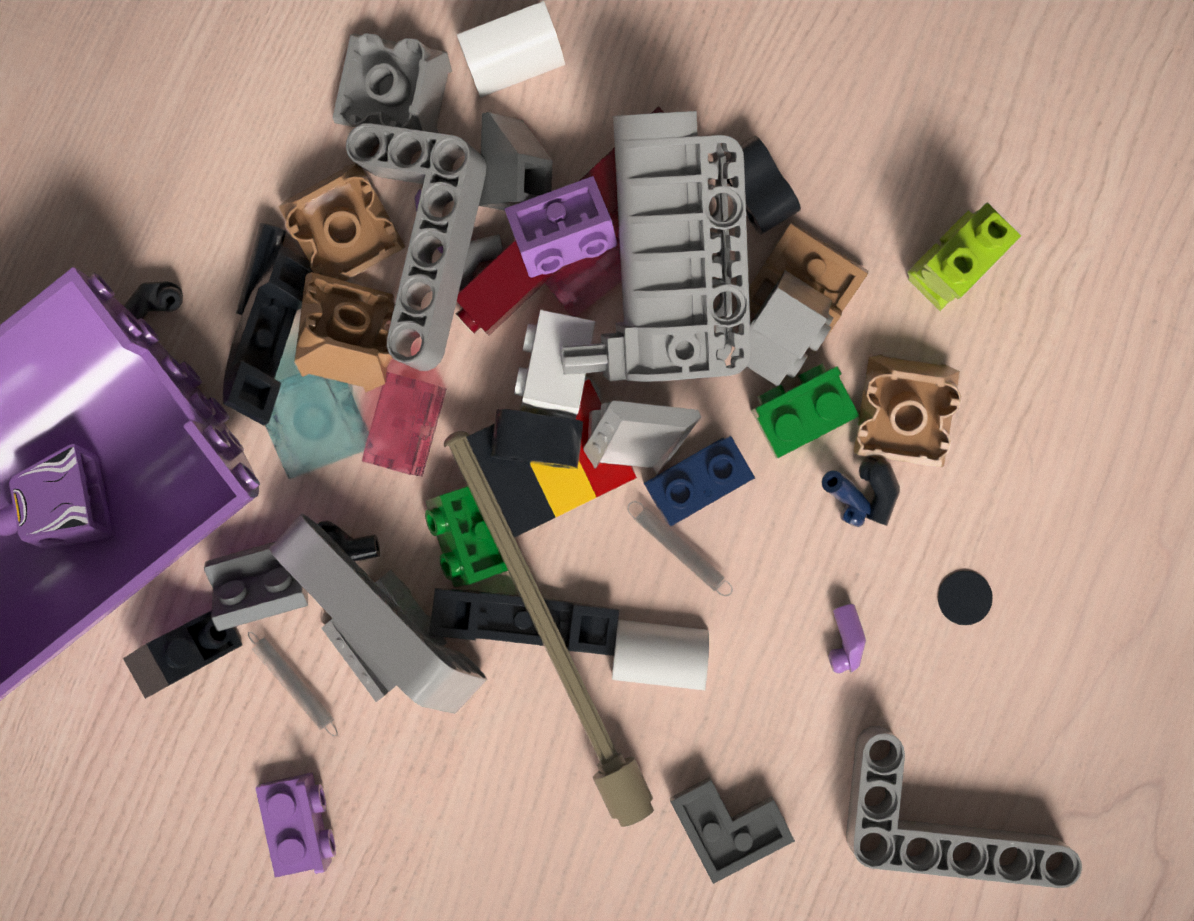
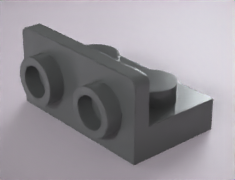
[204,541,308,631]

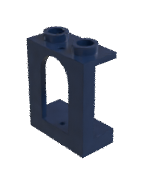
[643,436,755,527]

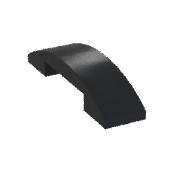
[223,244,314,426]
[429,588,619,656]

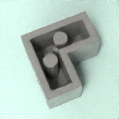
[731,270,834,386]

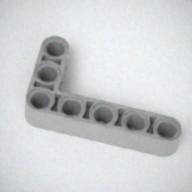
[346,123,487,371]
[269,514,487,714]
[846,726,1082,888]

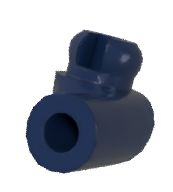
[821,470,871,528]

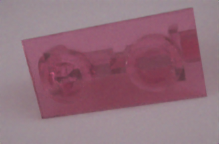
[545,226,622,317]

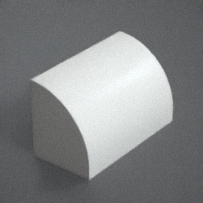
[457,1,565,98]
[612,619,709,690]

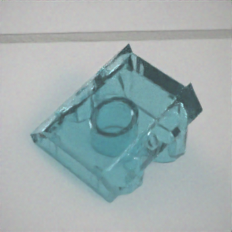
[265,373,374,479]

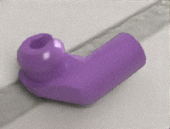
[828,604,866,674]

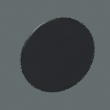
[938,571,993,625]

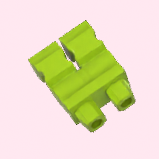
[907,202,1021,311]

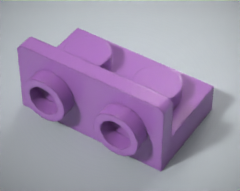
[505,176,617,277]
[255,772,336,878]

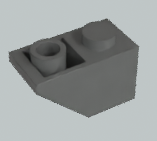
[479,112,553,211]

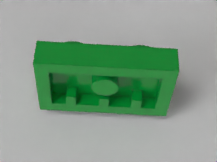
[751,363,859,459]
[425,487,508,587]

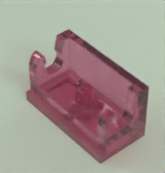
[362,372,447,477]

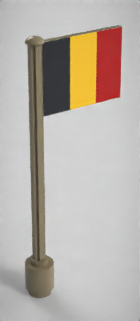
[444,379,654,827]

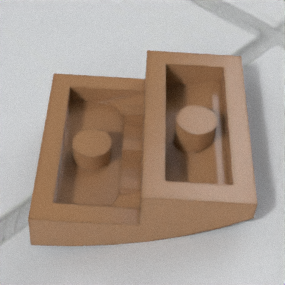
[749,222,869,353]

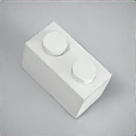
[514,310,595,419]

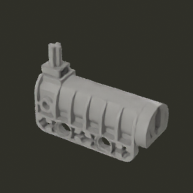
[561,111,751,382]

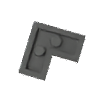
[670,777,795,884]

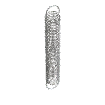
[628,501,733,596]
[248,632,338,736]

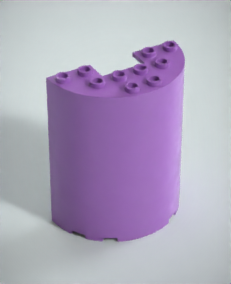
[0,267,260,701]

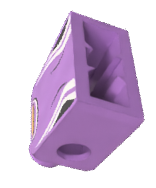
[0,444,114,549]

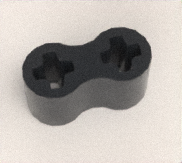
[725,136,801,235]
[490,409,584,469]

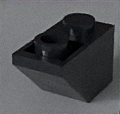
[123,610,243,699]

